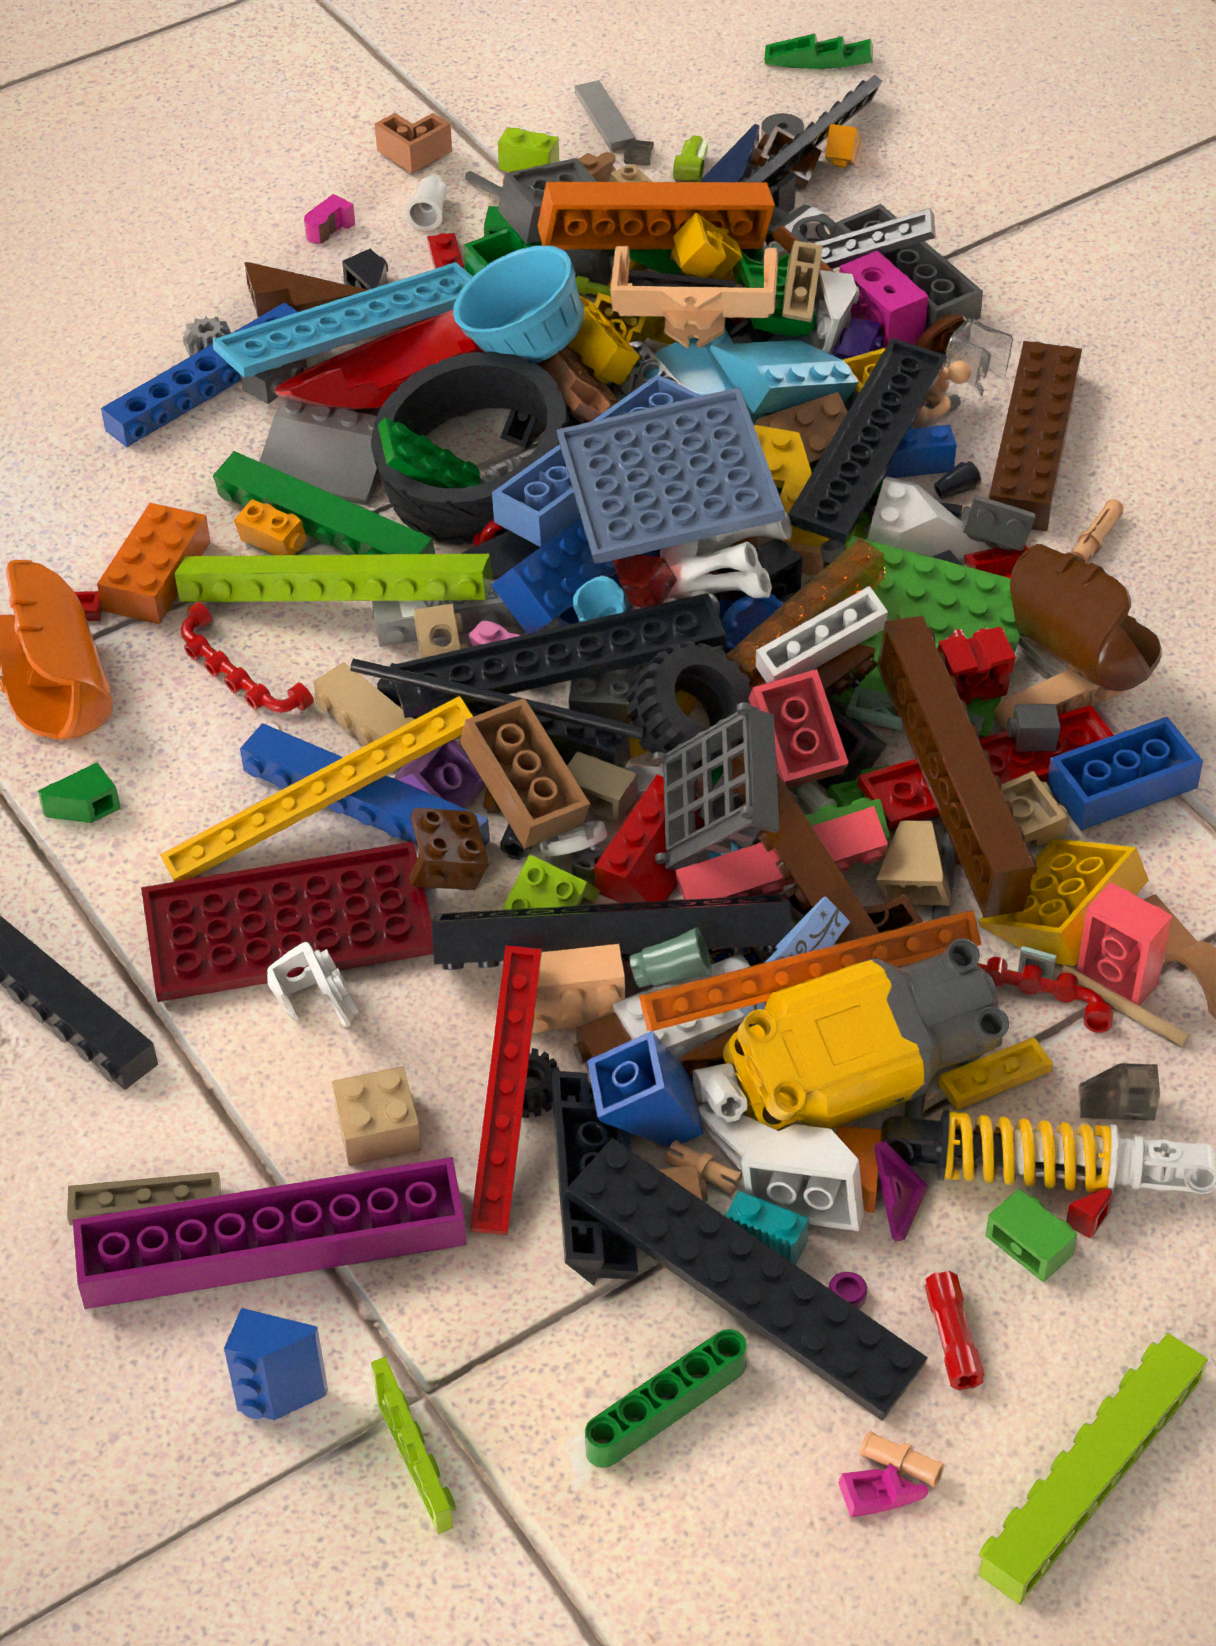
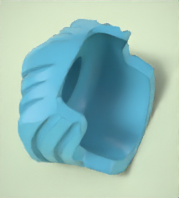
[573,576,633,622]

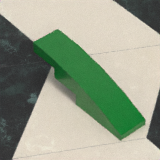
[764,33,873,69]

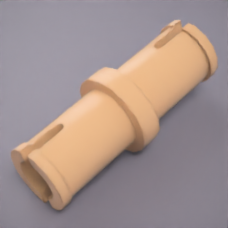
[665,1140,742,1195]
[860,1431,945,1487]

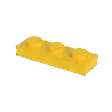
[938,1037,1053,1111]

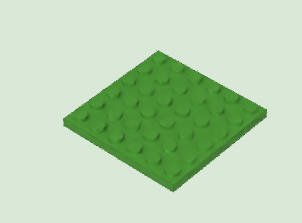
[824,536,1020,739]

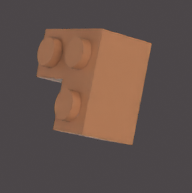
[375,113,452,173]

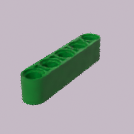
[585,1329,747,1468]

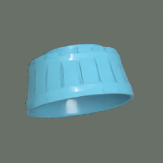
[453,245,584,364]

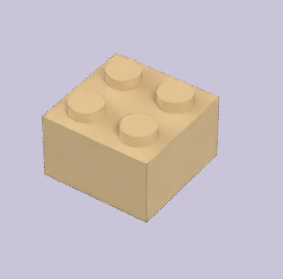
[332,1066,421,1165]

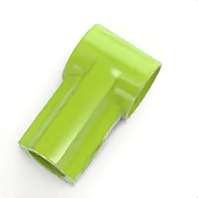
[673,135,708,182]

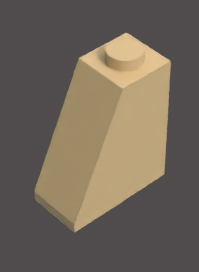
[876,821,952,906]

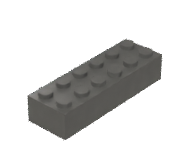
[835,204,983,330]

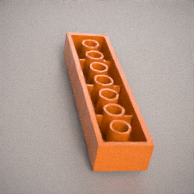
[537,182,775,249]

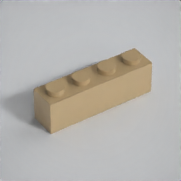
[314,662,415,772]

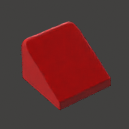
[1066,1188,1113,1238]

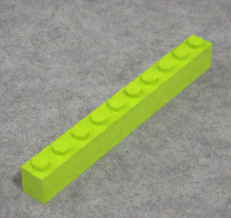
[174,554,493,602]

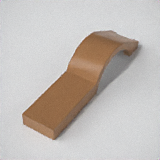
[1143,894,1216,1019]

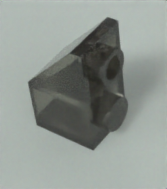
[1078,1063,1160,1121]

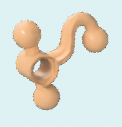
[912,361,971,428]

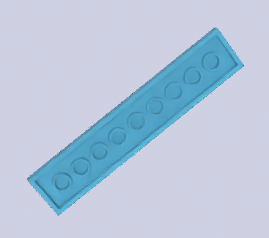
[213,262,473,378]

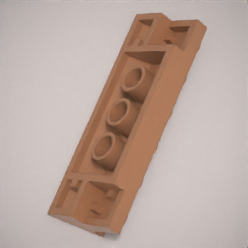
[537,343,619,424]

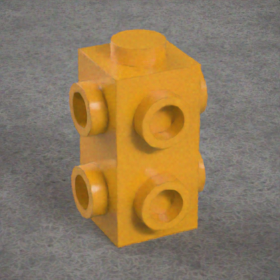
[234,499,307,555]

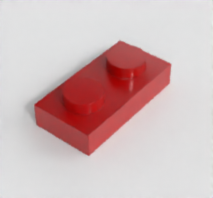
[427,233,464,269]

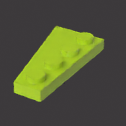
[371,1356,456,1534]

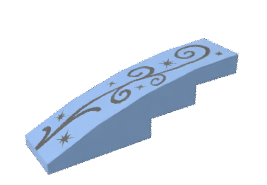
[739,896,850,1025]

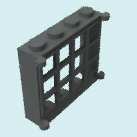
[652,702,779,871]

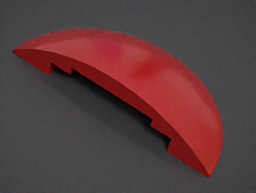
[274,309,485,409]

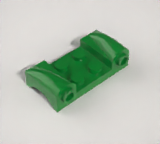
[732,250,816,336]

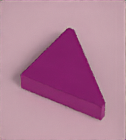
[874,1141,928,1242]

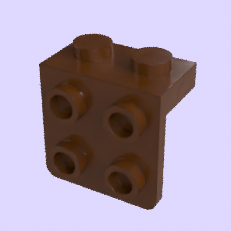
[409,808,489,890]

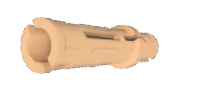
[1071,499,1124,564]

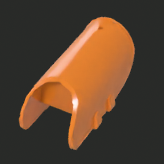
[0,560,113,740]

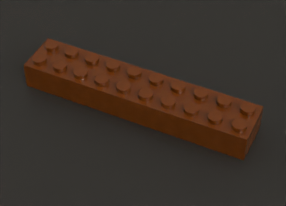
[877,616,1037,918]

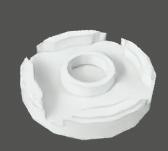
[539,820,607,856]

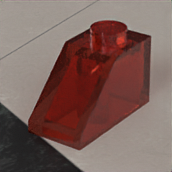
[613,554,677,608]

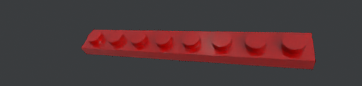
[470,945,542,1236]

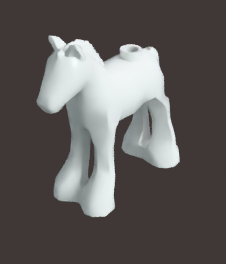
[627,512,792,610]

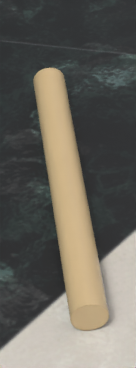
[1060,965,1190,1047]

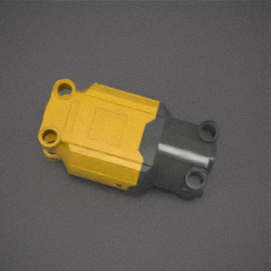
[723,938,1009,1131]

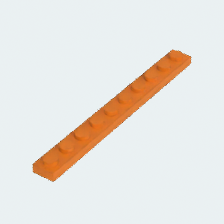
[639,910,982,1031]

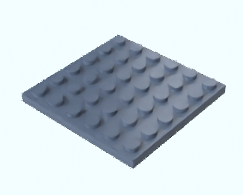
[556,387,785,564]

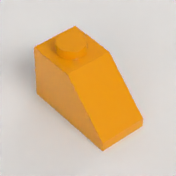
[825,124,862,168]

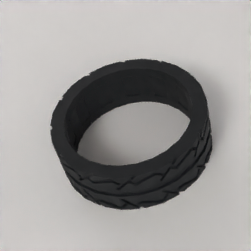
[371,352,571,545]

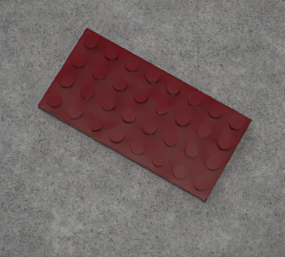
[141,841,433,1002]

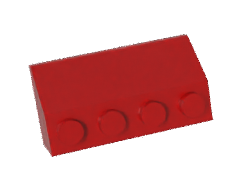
[594,774,705,903]

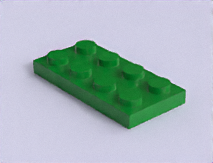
[378,417,482,488]

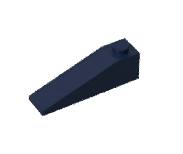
[701,124,759,182]

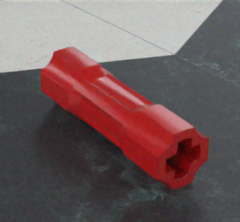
[924,1270,985,1391]

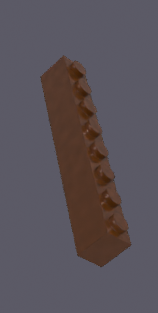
[721,753,901,968]

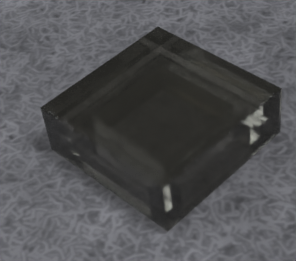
[624,140,654,166]

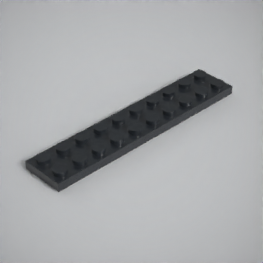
[788,338,948,544]
[390,593,726,718]
[565,1138,928,1421]

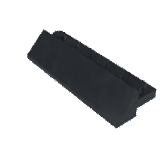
[550,1070,638,1286]

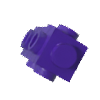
[833,317,884,360]

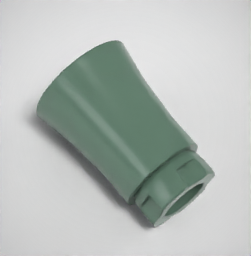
[630,927,712,988]

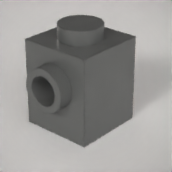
[1007,704,1060,752]

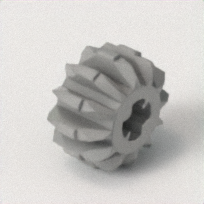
[183,316,231,357]

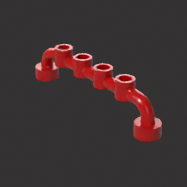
[180,602,314,713]
[978,957,1114,1033]

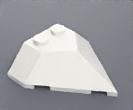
[867,477,992,562]

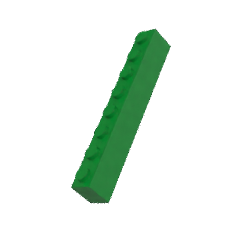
[213,451,436,555]

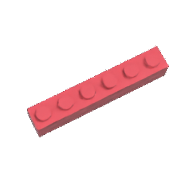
[676,806,888,900]

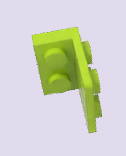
[501,854,600,910]

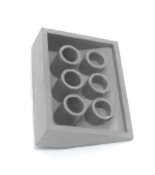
[259,399,381,505]

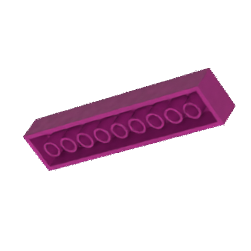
[72,1157,467,1309]

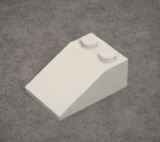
[809,270,859,355]

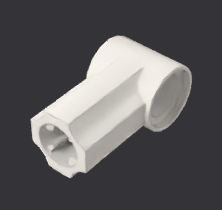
[693,1063,747,1122]

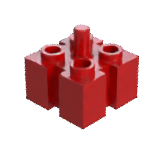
[938,626,1016,705]

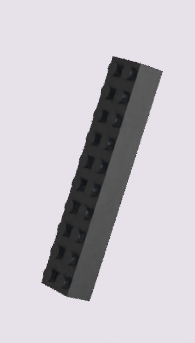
[431,894,791,970]

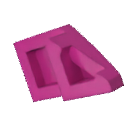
[838,1463,929,1518]

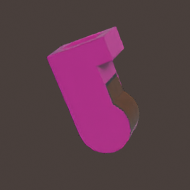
[304,194,355,243]

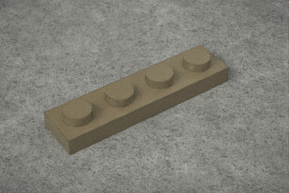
[67,1172,221,1226]

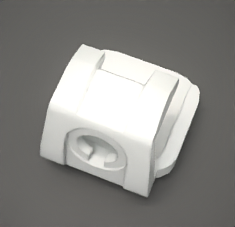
[268,942,360,1027]

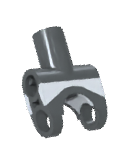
[765,205,835,246]

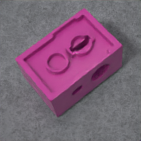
[839,251,929,349]

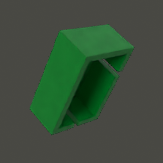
[464,227,532,276]

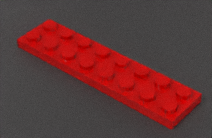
[857,705,1114,831]

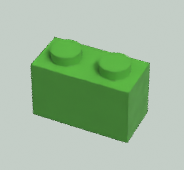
[985,1188,1078,1283]

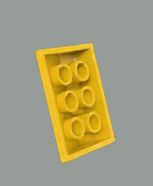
[978,839,1149,966]

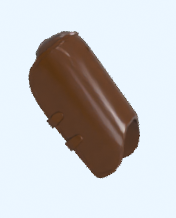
[1010,544,1162,691]

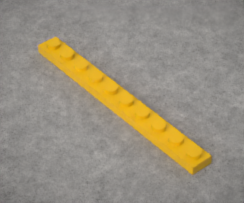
[160,696,473,882]

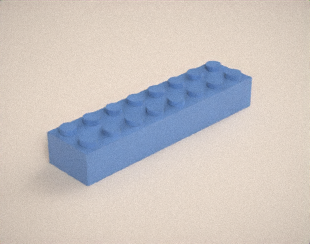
[492,374,702,547]

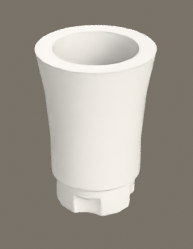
[404,174,447,231]

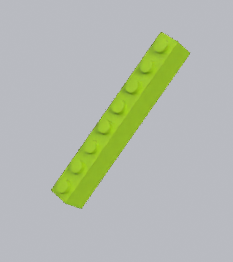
[979,1333,1208,1605]

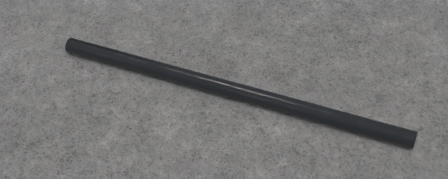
[350,658,645,740]

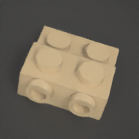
[1001,772,1070,847]

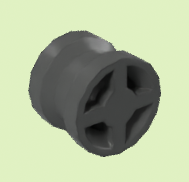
[571,845,604,887]

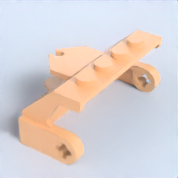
[610,246,778,348]

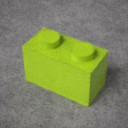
[497,127,560,172]

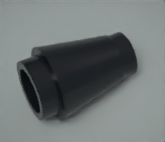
[934,461,981,500]

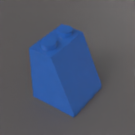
[587,1031,704,1147]

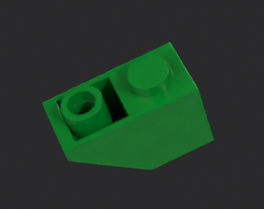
[37,762,121,823]

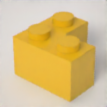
[673,212,742,279]

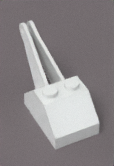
[699,1102,864,1231]

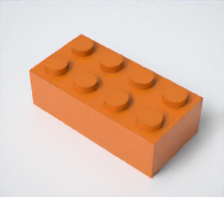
[97,503,211,624]

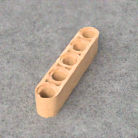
[994,669,1129,731]

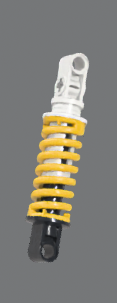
[880,1109,1216,1194]

